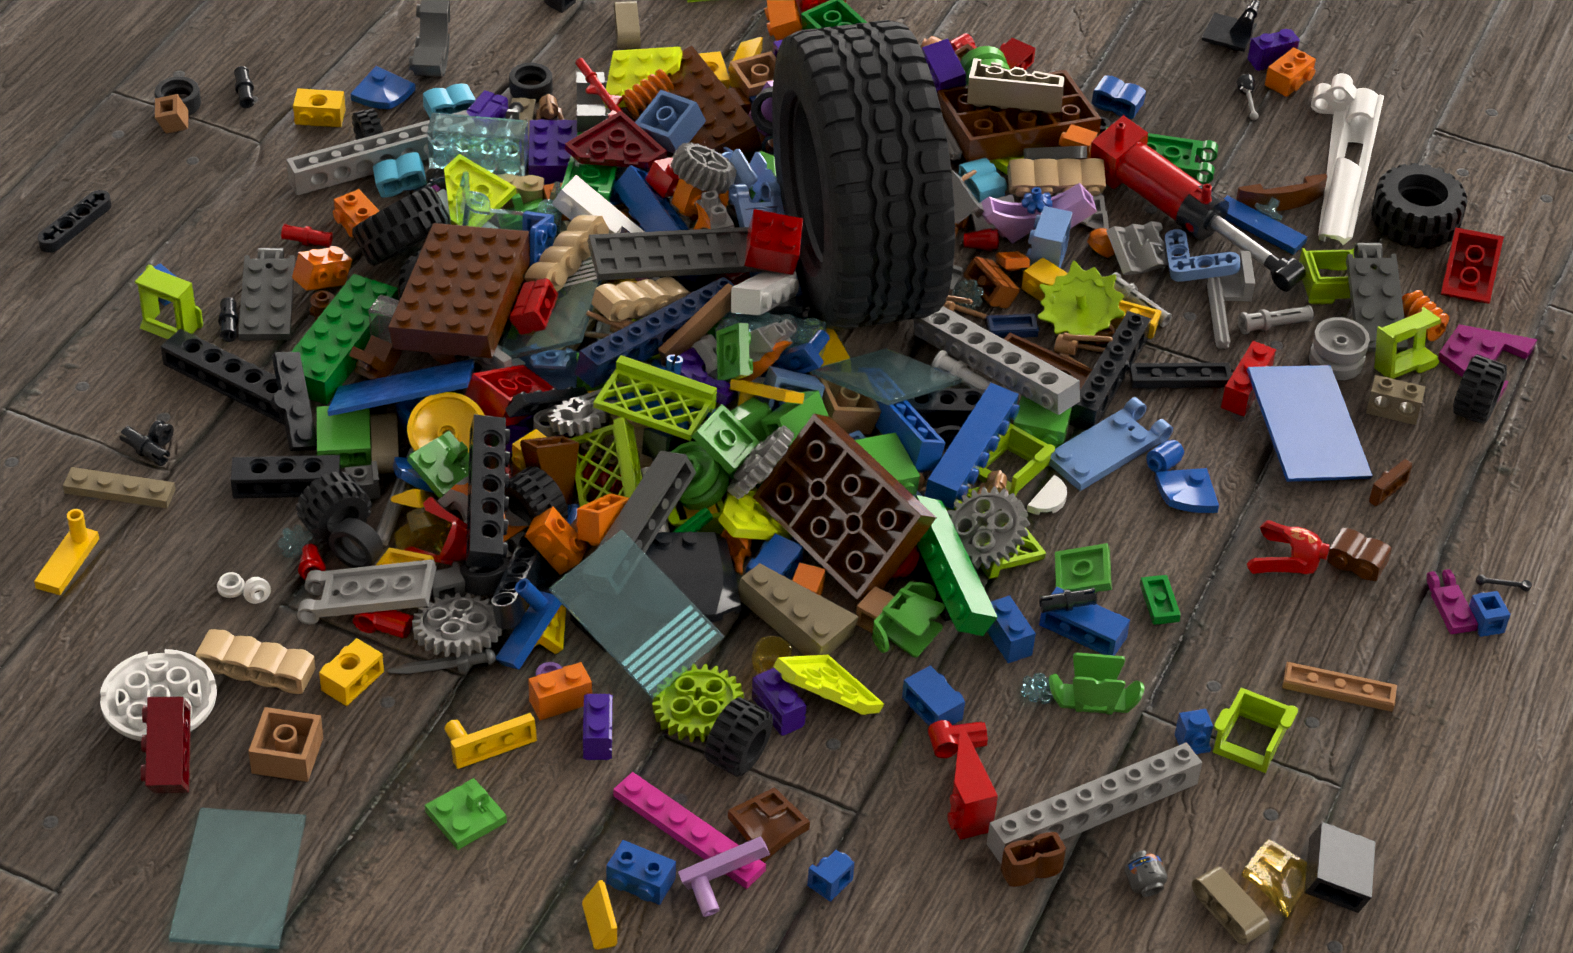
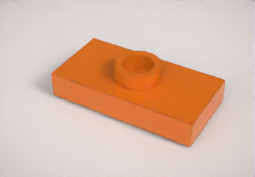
[996,251,1030,271]

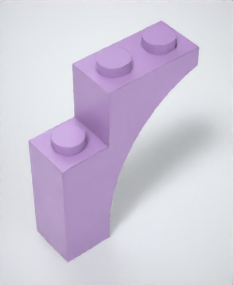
[982,183,1097,244]

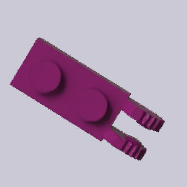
[1426,569,1478,634]

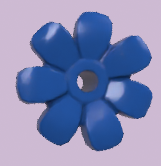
[1022,187,1053,214]

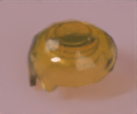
[752,636,792,674]

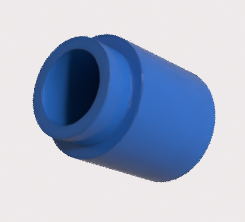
[1146,440,1184,473]

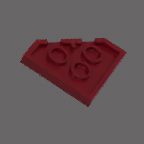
[565,111,667,169]

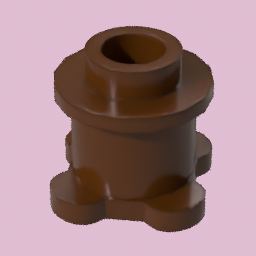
[309,291,335,321]

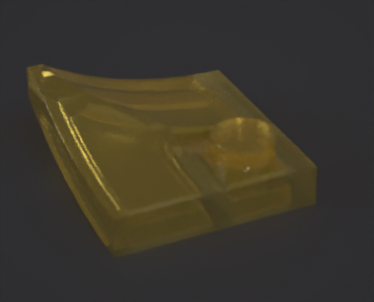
[1241,839,1307,917]

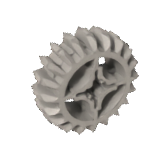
[671,143,737,194]

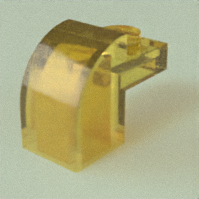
[394,507,452,552]

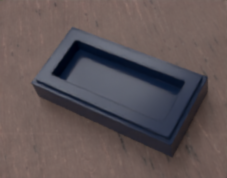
[985,314,1039,338]

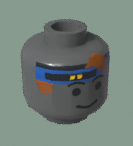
[1124,850,1168,897]

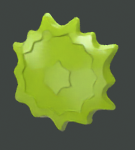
[1037,261,1125,336]

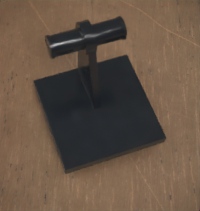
[1202,0,1260,52]

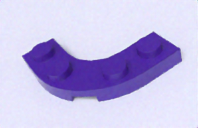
[676,347,738,406]

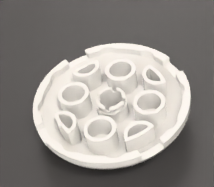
[100,649,217,741]

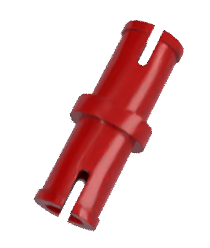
[281,224,333,248]

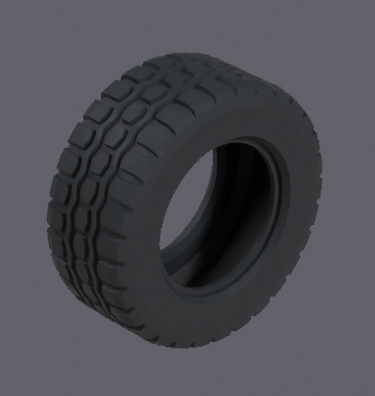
[772,20,955,330]

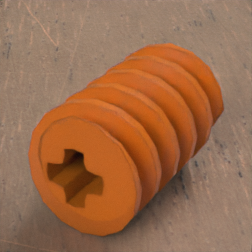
[622,69,674,118]
[1402,290,1449,341]

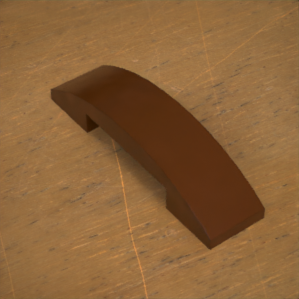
[1236,173,1328,212]

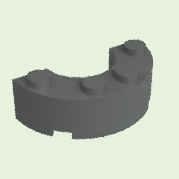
[409,0,450,77]
[576,72,610,134]

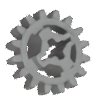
[548,397,607,436]

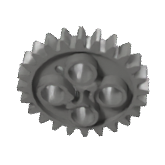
[727,425,794,499]
[947,487,1030,569]
[412,593,502,657]

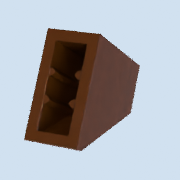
[520,435,579,504]

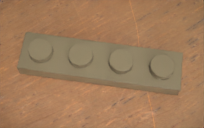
[63,467,176,509]

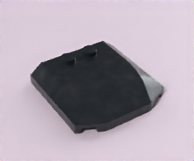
[625,532,741,623]

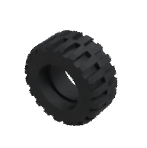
[1371,163,1467,249]
[352,186,451,266]

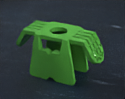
[872,581,945,658]
[1049,653,1144,714]

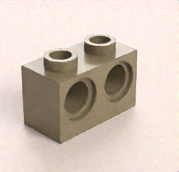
[1366,375,1426,425]

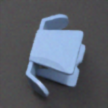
[722,149,777,206]

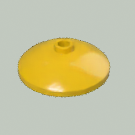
[407,392,484,453]

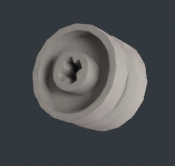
[1309,317,1370,380]

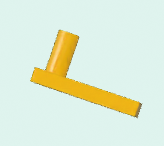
[730,379,805,406]
[34,509,99,595]
[444,713,537,769]

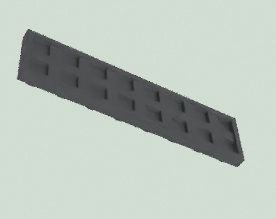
[587,227,769,280]

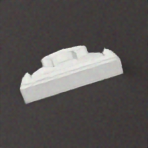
[1027,475,1067,515]

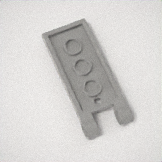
[297,559,436,624]

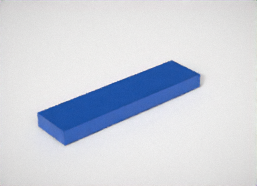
[1224,195,1307,255]

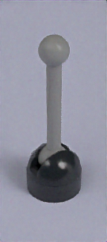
[1236,74,1259,120]

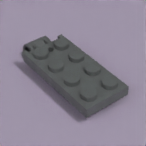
[1346,243,1408,352]
[238,248,295,341]

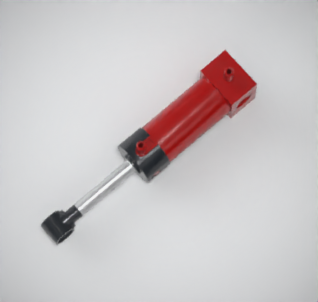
[1090,115,1306,292]

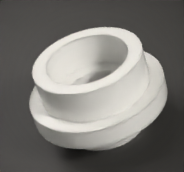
[217,572,245,598]
[243,577,271,604]

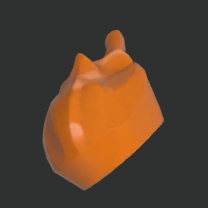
[1087,228,1115,258]
[721,529,752,575]

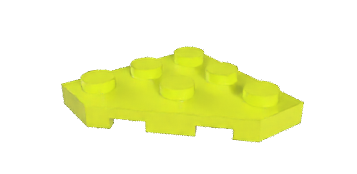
[603,47,682,108]
[444,154,516,227]
[718,487,792,540]
[773,654,884,715]

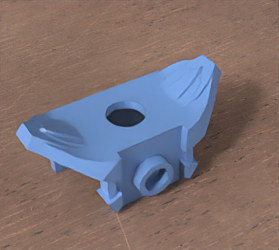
[513,346,579,390]

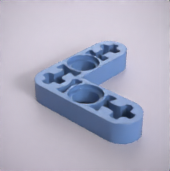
[1165,229,1241,282]

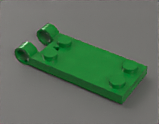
[1106,127,1218,184]
[560,132,619,203]

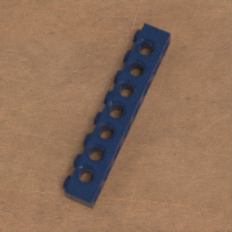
[575,277,735,388]

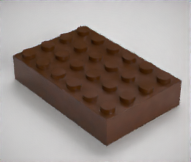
[620,45,762,158]
[937,70,1101,162]
[388,223,530,358]
[752,413,937,601]

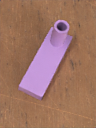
[678,836,770,917]

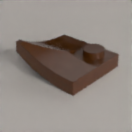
[728,787,810,863]

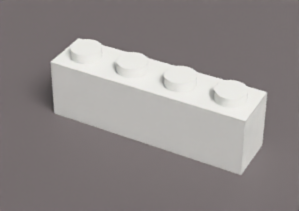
[552,175,644,234]
[731,271,799,315]

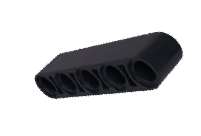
[491,534,548,629]

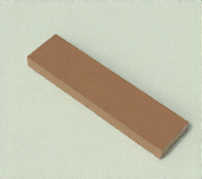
[658,283,733,367]
[1282,662,1397,712]

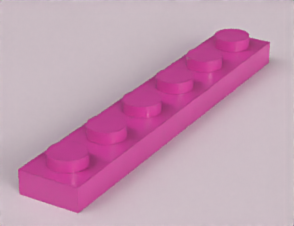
[613,772,766,889]

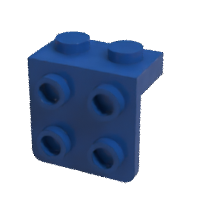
[522,211,557,266]

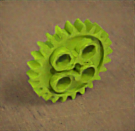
[652,664,744,742]

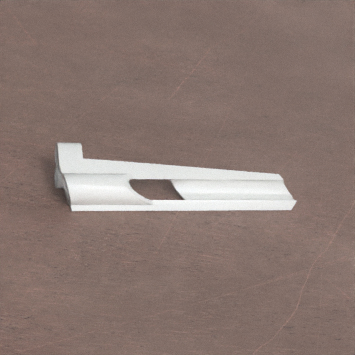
[1311,73,1384,245]

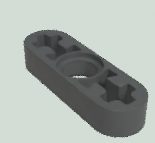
[1023,146,1087,160]

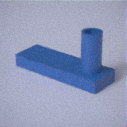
[761,330,830,377]
[496,578,563,670]

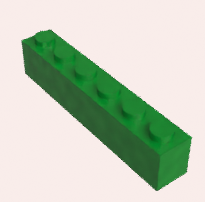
[915,495,998,636]

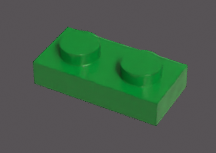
[1140,575,1181,625]

